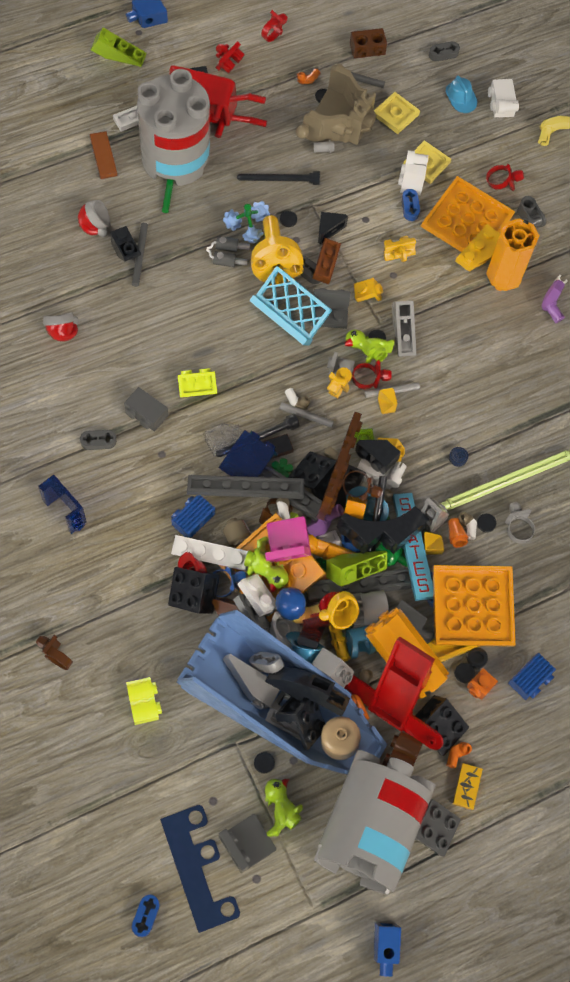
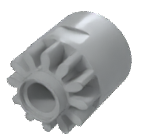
[352,590,389,628]

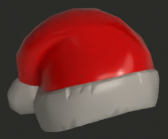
[78,200,110,237]
[43,312,79,342]

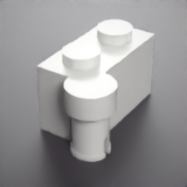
[488,79,519,117]
[398,150,429,196]
[357,459,407,489]

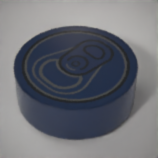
[449,447,468,467]

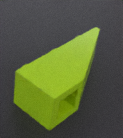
[91,27,147,67]
[326,551,387,587]

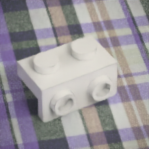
[237,574,276,617]

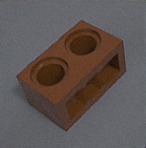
[350,28,387,59]

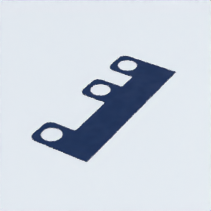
[160,805,240,933]

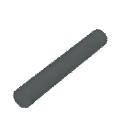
[351,72,385,88]

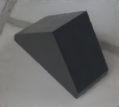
[318,212,348,244]

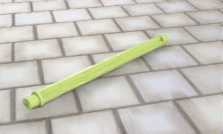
[440,450,570,510]

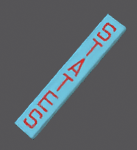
[393,493,433,601]

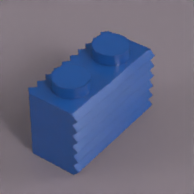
[171,495,215,538]
[508,653,556,701]

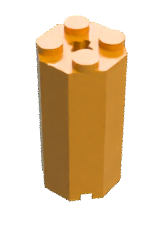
[486,218,539,291]
[365,607,449,699]

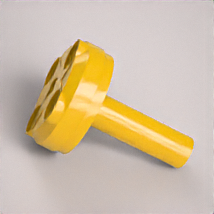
[251,215,304,286]

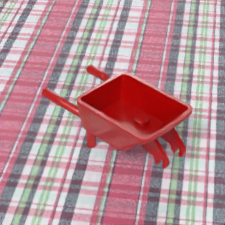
[169,65,267,138]

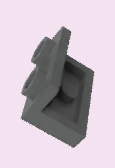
[233,594,271,631]

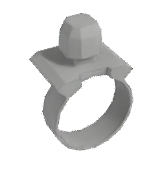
[505,502,535,544]

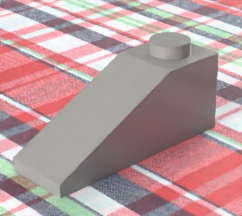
[392,301,416,357]
[422,497,449,533]
[223,654,279,709]

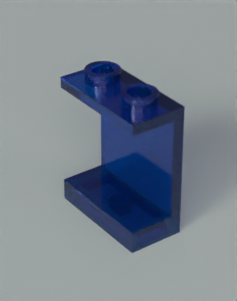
[218,430,278,477]
[38,475,87,534]

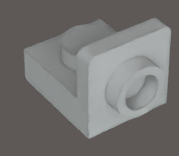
[327,352,355,376]

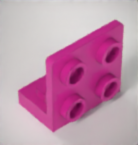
[265,516,311,563]

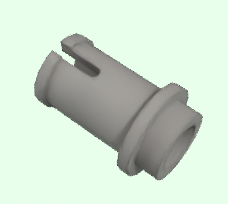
[314,139,335,153]

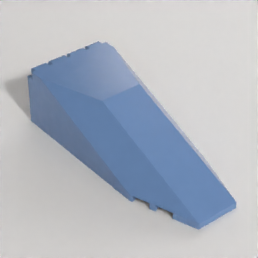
[176,610,387,775]

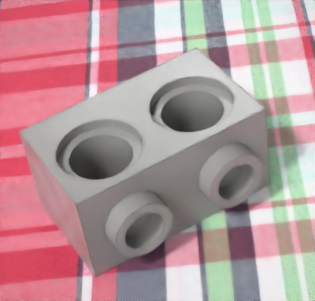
[312,647,354,688]

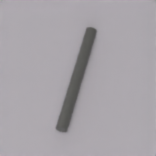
[132,223,148,287]

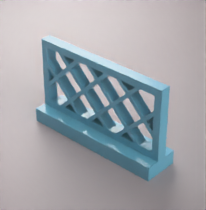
[250,266,332,345]

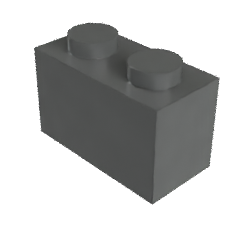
[124,387,168,432]

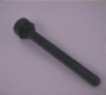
[237,171,320,185]
[216,414,300,457]

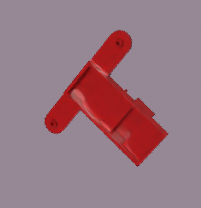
[344,637,443,750]

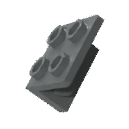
[311,288,351,329]
[415,799,461,857]
[219,814,276,874]

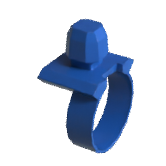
[213,566,248,598]

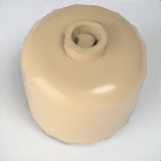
[321,716,361,760]

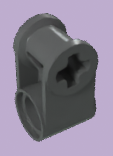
[517,196,546,227]

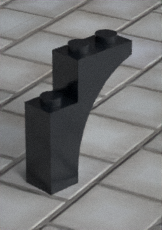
[336,506,429,554]

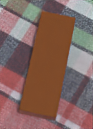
[90,131,118,179]
[312,238,341,285]

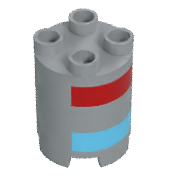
[137,69,210,186]
[314,750,436,895]

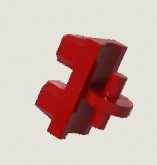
[215,41,245,73]

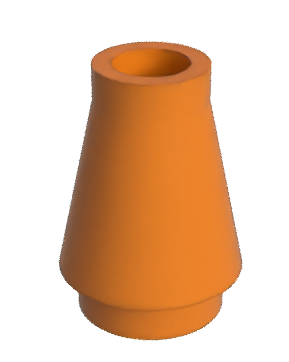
[448,518,469,548]

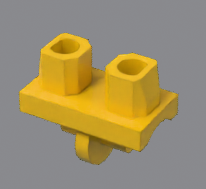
[384,236,416,262]
[327,367,352,399]

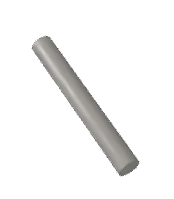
[365,382,420,398]
[279,402,334,428]

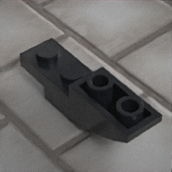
[265,667,350,717]

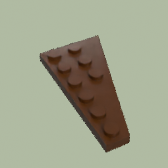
[316,412,363,521]

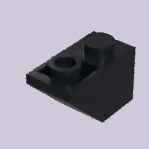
[110,226,141,262]
[355,440,401,475]
[334,465,366,511]

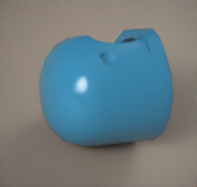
[346,626,376,660]

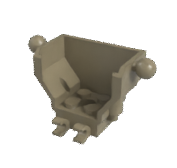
[296,63,377,145]

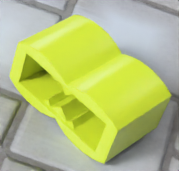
[126,677,162,725]

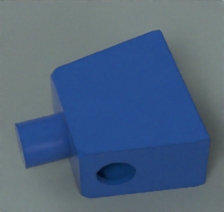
[126,0,168,28]
[374,923,401,977]

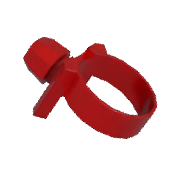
[261,10,288,42]
[486,164,524,191]
[352,360,392,389]

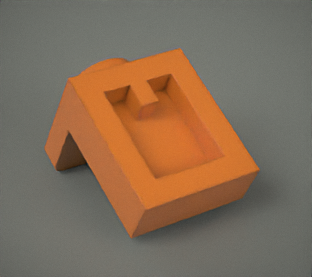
[467,668,498,700]

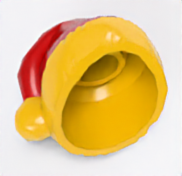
[318,591,359,629]

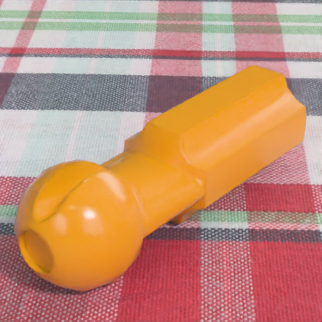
[308,534,356,560]

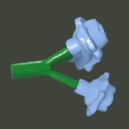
[223,201,270,244]

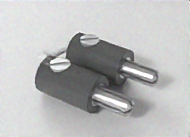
[206,236,250,267]

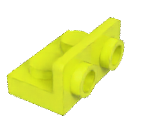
[177,368,217,398]

